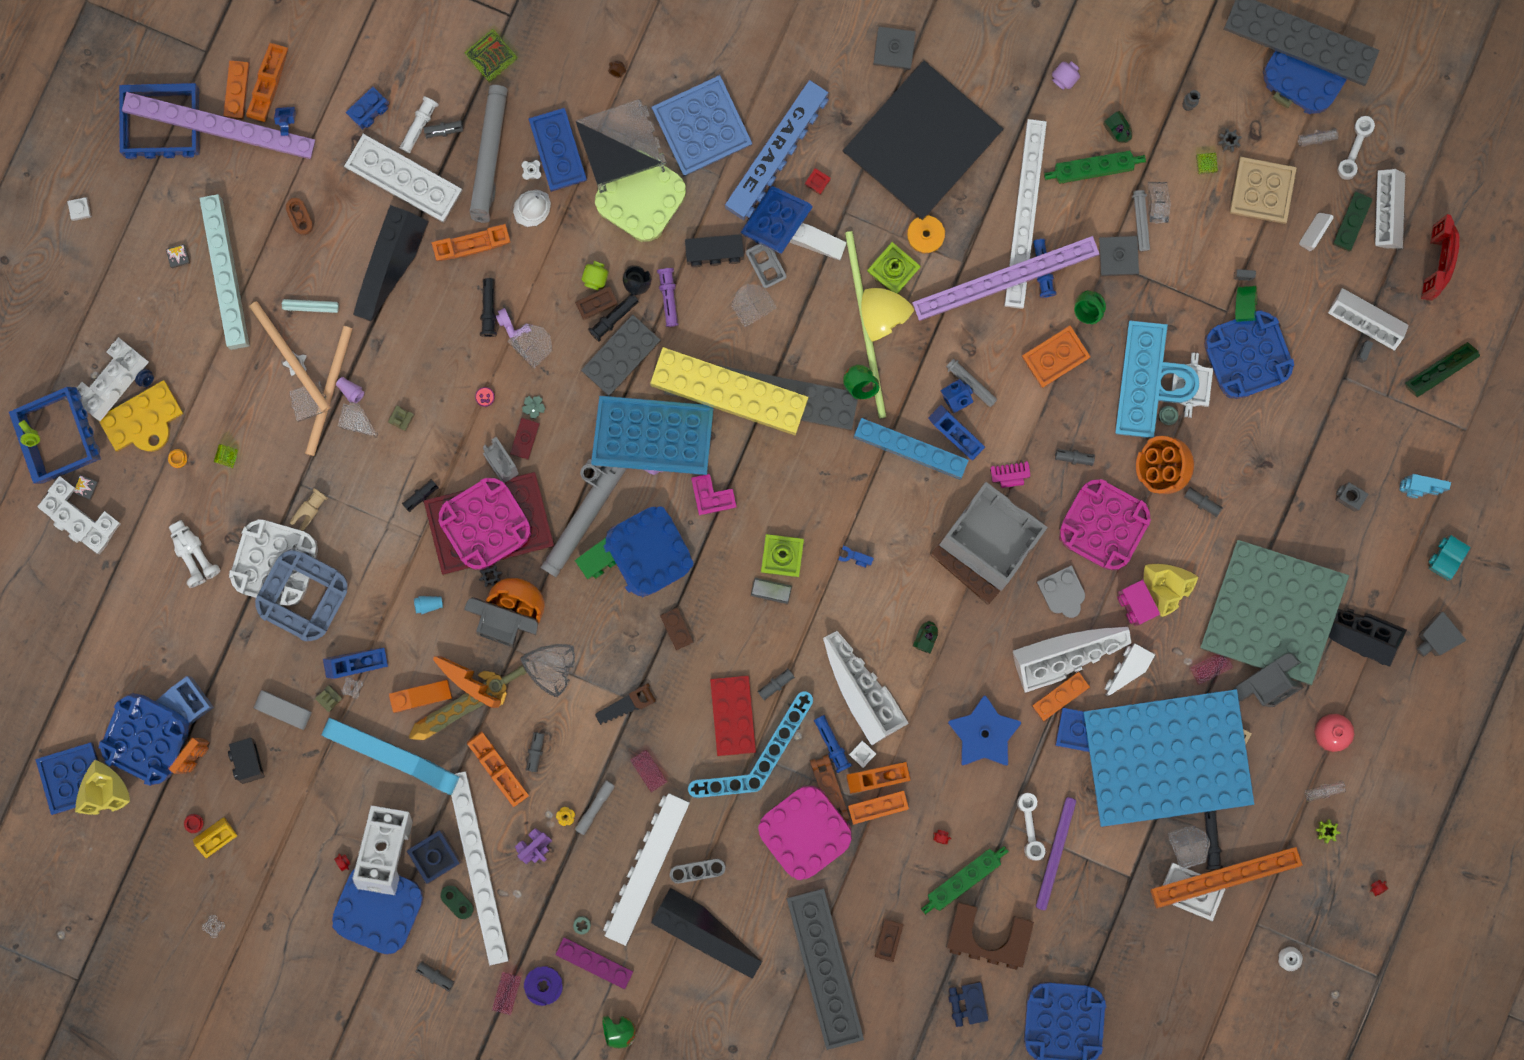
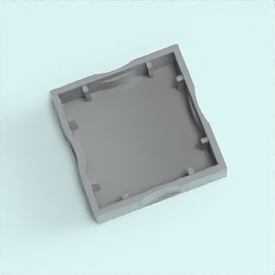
[939,482,1048,591]

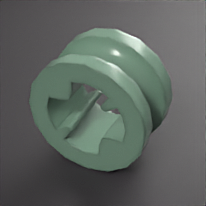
[573,916,591,935]

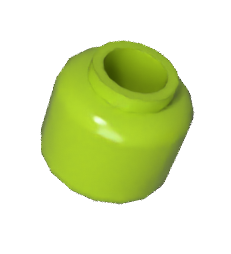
[581,261,609,290]

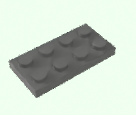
[581,315,661,397]

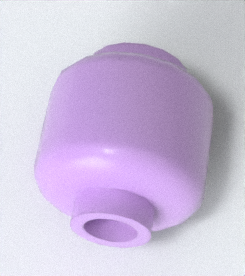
[1052,61,1080,90]

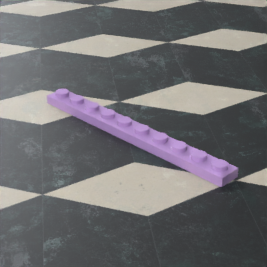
[122,92,315,160]
[912,236,1099,321]

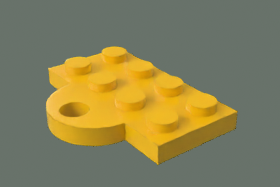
[98,380,184,452]

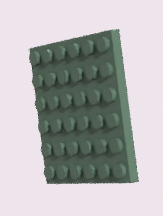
[1200,540,1349,685]

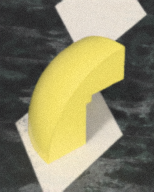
[861,288,915,342]
[1144,564,1198,617]
[75,760,130,815]

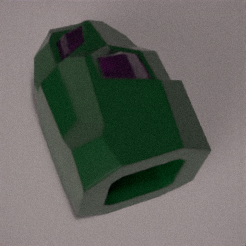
[1103,110,1133,143]
[912,621,938,654]

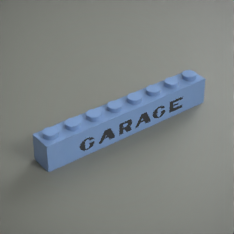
[725,80,829,221]

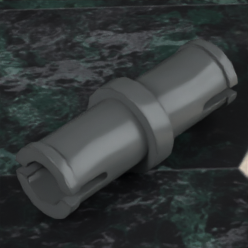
[1182,90,1200,111]
[424,120,464,139]
[1055,448,1095,466]
[1184,487,1223,518]
[757,668,795,701]
[525,732,545,772]
[415,961,455,992]

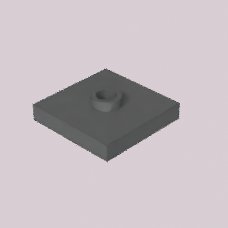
[873,26,916,70]
[1099,236,1139,276]

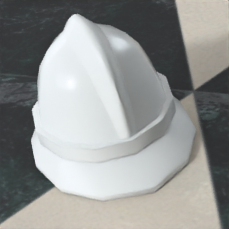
[513,190,551,227]

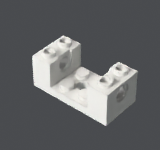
[353,806,413,895]

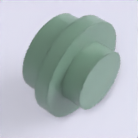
[1159,406,1178,425]

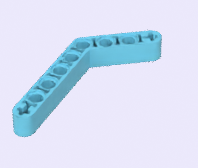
[688,691,813,798]
[321,717,460,795]

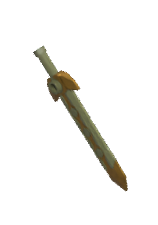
[409,665,527,740]

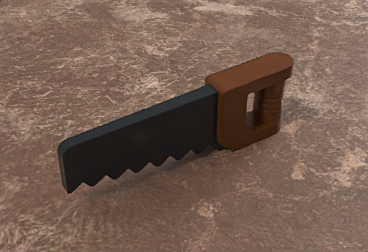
[595,683,656,725]

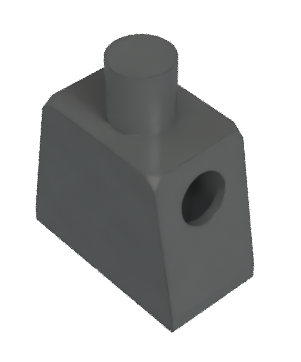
[1416,612,1466,657]

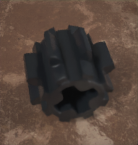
[479,565,503,587]

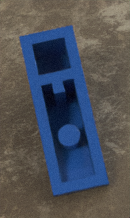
[928,405,985,461]
[323,648,388,679]

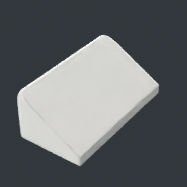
[1299,213,1333,251]

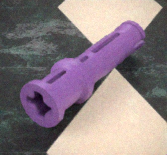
[657,268,678,327]

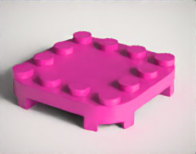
[438,478,531,570]
[1059,479,1151,570]
[758,785,852,880]

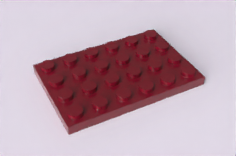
[424,472,554,575]

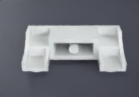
[76,337,148,421]
[38,476,121,555]

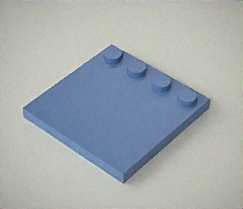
[651,75,752,176]

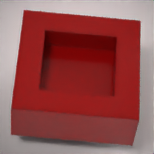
[805,168,831,195]

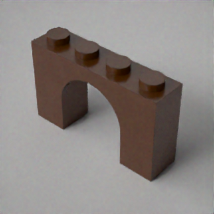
[946,902,1034,970]

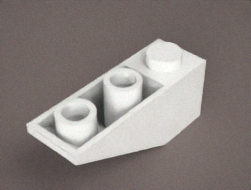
[1104,644,1155,696]

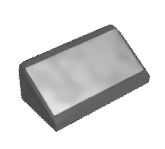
[751,578,792,605]

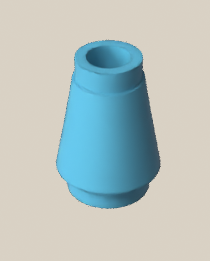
[414,596,443,615]

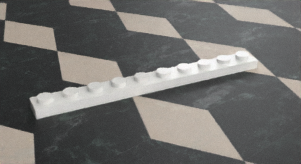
[1004,119,1047,309]
[451,771,509,966]

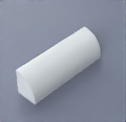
[1375,169,1405,249]
[1328,288,1409,351]

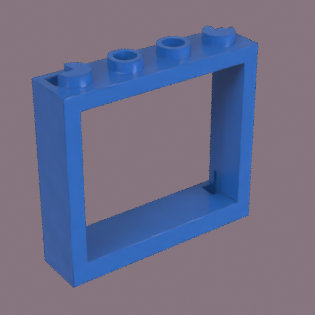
[119,83,200,159]
[9,387,101,484]

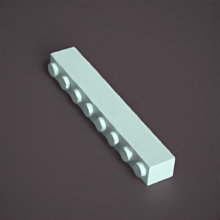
[200,194,250,350]

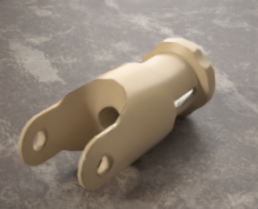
[290,488,328,531]

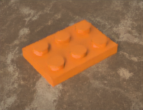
[1021,326,1091,388]
[169,738,210,774]

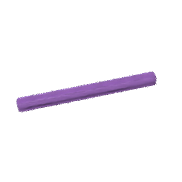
[1036,797,1076,910]

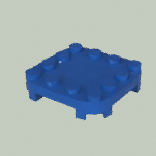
[1263,51,1347,115]
[1204,311,1294,399]
[604,506,693,597]
[99,693,189,786]
[332,869,424,954]
[1024,982,1106,1060]

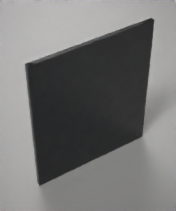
[843,61,1004,220]

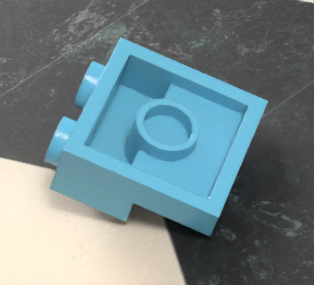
[1399,474,1451,499]

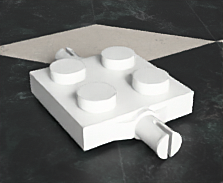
[1171,353,1213,418]

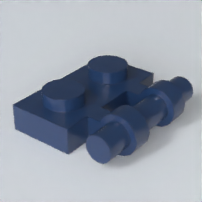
[948,982,988,1027]

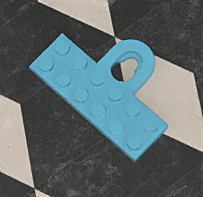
[1115,321,1199,438]

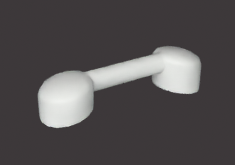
[1337,116,1375,180]
[1017,793,1045,860]

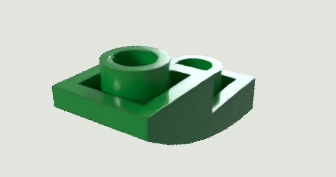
[1235,286,1257,322]

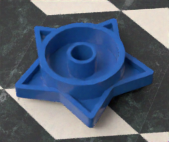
[948,696,1021,766]

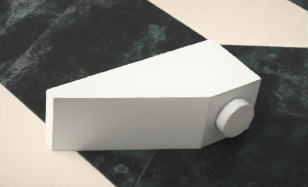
[790,223,847,261]

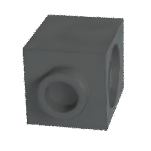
[1336,482,1369,512]

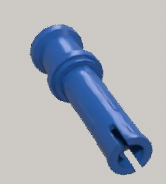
[1033,239,1057,298]
[814,715,852,773]

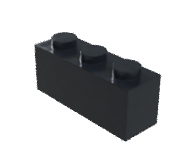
[685,234,744,267]

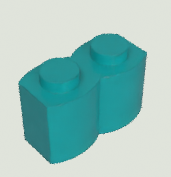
[1428,535,1471,581]

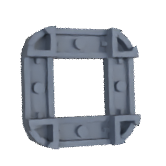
[255,549,348,641]

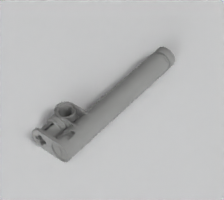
[470,85,508,223]
[540,458,627,577]

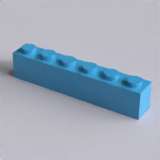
[854,418,969,480]

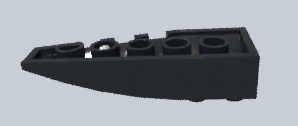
[353,205,429,321]
[1328,608,1407,667]
[651,888,762,979]

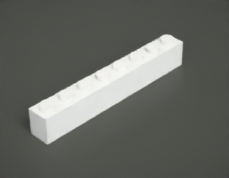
[603,793,690,946]

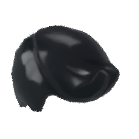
[622,265,652,295]

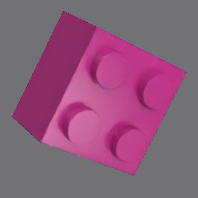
[1117,580,1160,626]

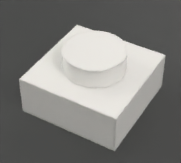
[68,198,91,221]
[849,741,876,768]

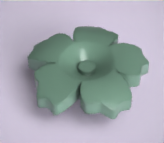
[522,396,545,419]

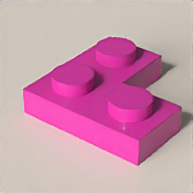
[691,474,737,516]

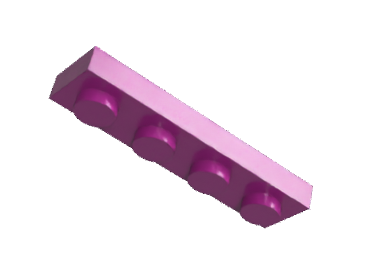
[555,937,634,989]

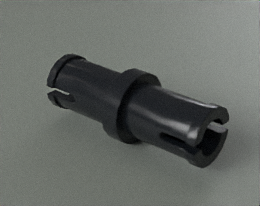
[402,479,439,513]

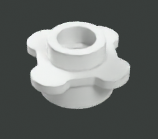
[522,160,541,180]

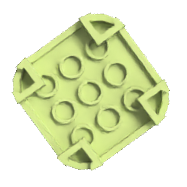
[595,151,686,242]

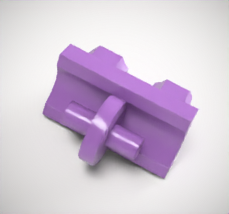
[515,828,552,864]

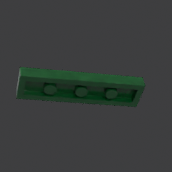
[1405,342,1480,398]

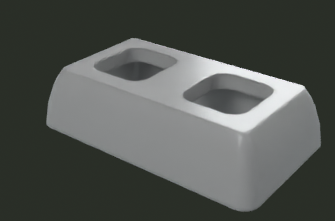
[746,244,787,288]

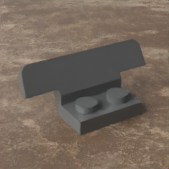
[464,597,539,648]
[1234,652,1304,707]

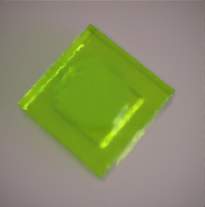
[1196,153,1218,174]
[214,444,238,468]

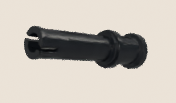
[480,278,497,337]
[587,294,639,342]
[1204,811,1223,870]

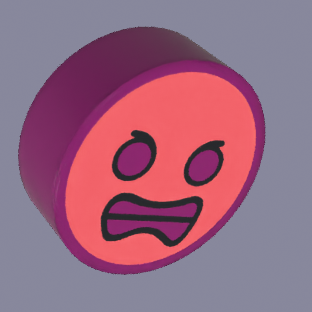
[475,387,495,407]

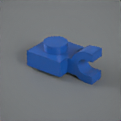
[274,107,296,136]
[838,545,874,568]

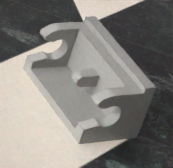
[483,437,519,483]

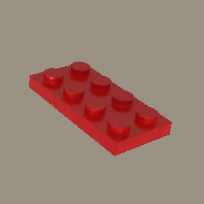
[710,676,756,756]

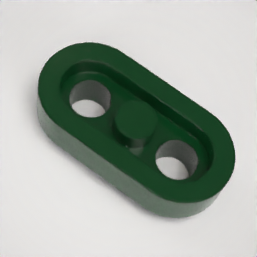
[440,885,474,919]

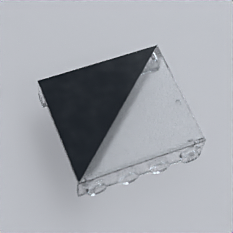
[575,99,666,193]

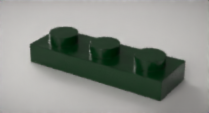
[1332,191,1373,252]

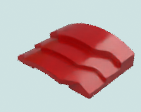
[1421,214,1459,301]

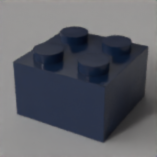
[407,830,462,884]

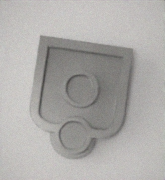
[1036,565,1085,618]

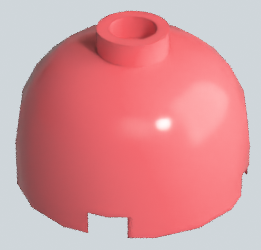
[1314,713,1355,752]

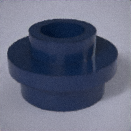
[135,369,154,387]

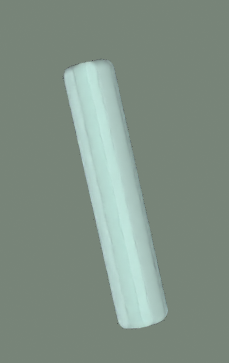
[282,299,339,313]

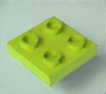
[867,242,921,294]
[761,534,804,577]

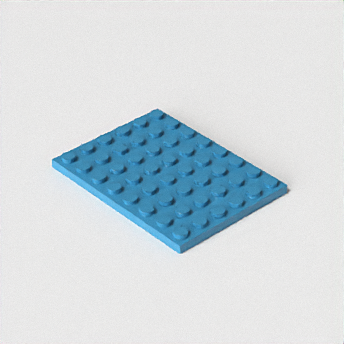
[1083,689,1254,827]

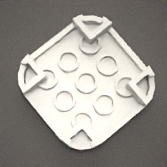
[229,519,318,606]

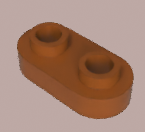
[286,198,313,235]

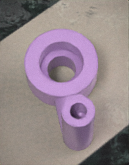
[496,308,532,339]

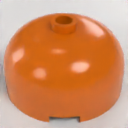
[1136,436,1194,494]
[486,578,545,623]

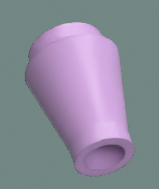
[336,377,364,404]

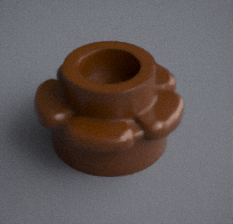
[608,61,626,78]

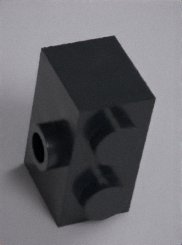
[228,738,265,784]

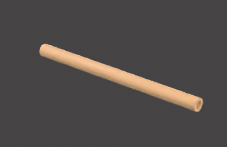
[249,301,331,413]
[305,326,352,456]

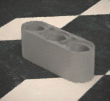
[253,690,312,730]
[670,858,725,883]

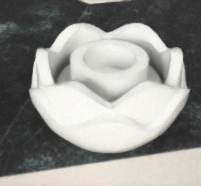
[1278,946,1303,971]

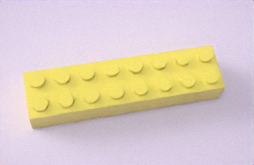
[650,347,808,436]

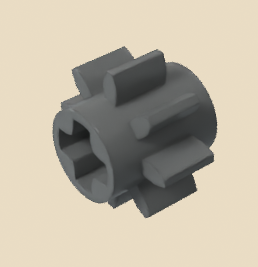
[1217,129,1242,153]

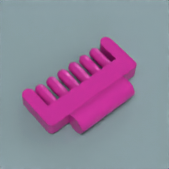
[990,461,1030,488]

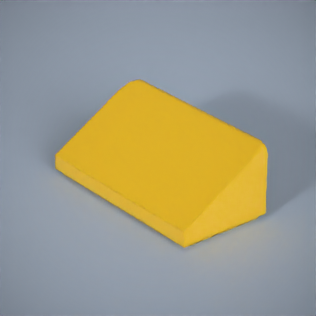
[193,817,237,858]

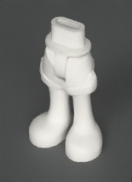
[169,520,221,588]

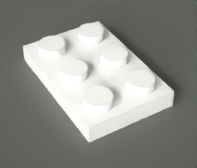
[1163,863,1225,921]

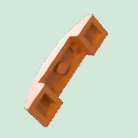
[431,224,510,261]

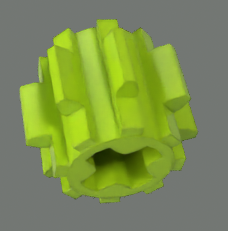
[1315,819,1340,844]

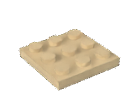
[1229,157,1297,224]

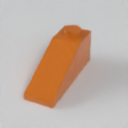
[389,680,452,713]
[846,762,910,794]

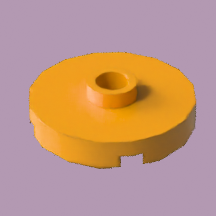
[907,216,945,254]

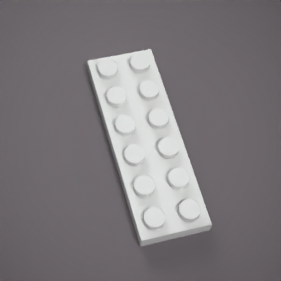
[344,134,463,223]

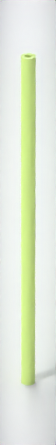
[845,231,886,419]

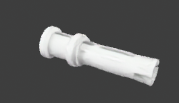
[399,96,439,153]

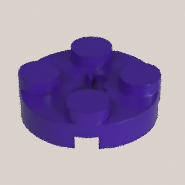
[524,966,563,1006]

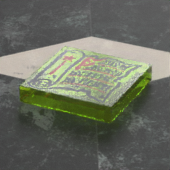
[464,29,518,82]

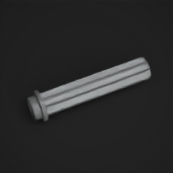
[1132,190,1150,251]
[946,359,997,407]

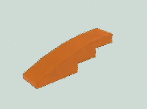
[246,43,288,122]
[433,656,502,708]
[466,731,529,807]

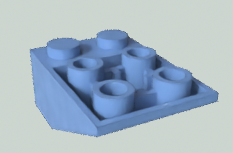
[156,676,214,726]

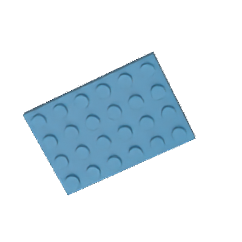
[591,396,714,475]

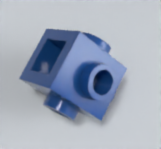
[940,379,973,413]

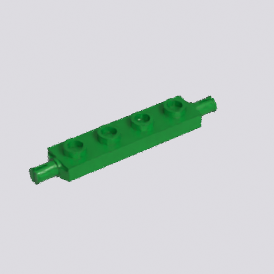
[1044,150,1146,184]
[921,846,1009,915]

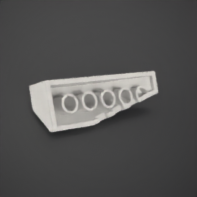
[1013,627,1131,693]
[823,631,909,745]

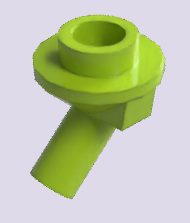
[18,420,40,447]

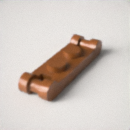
[809,754,850,821]

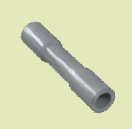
[575,780,615,835]

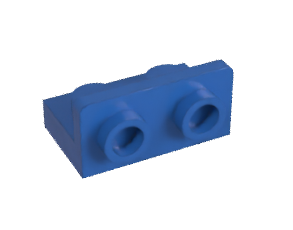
[346,87,389,130]

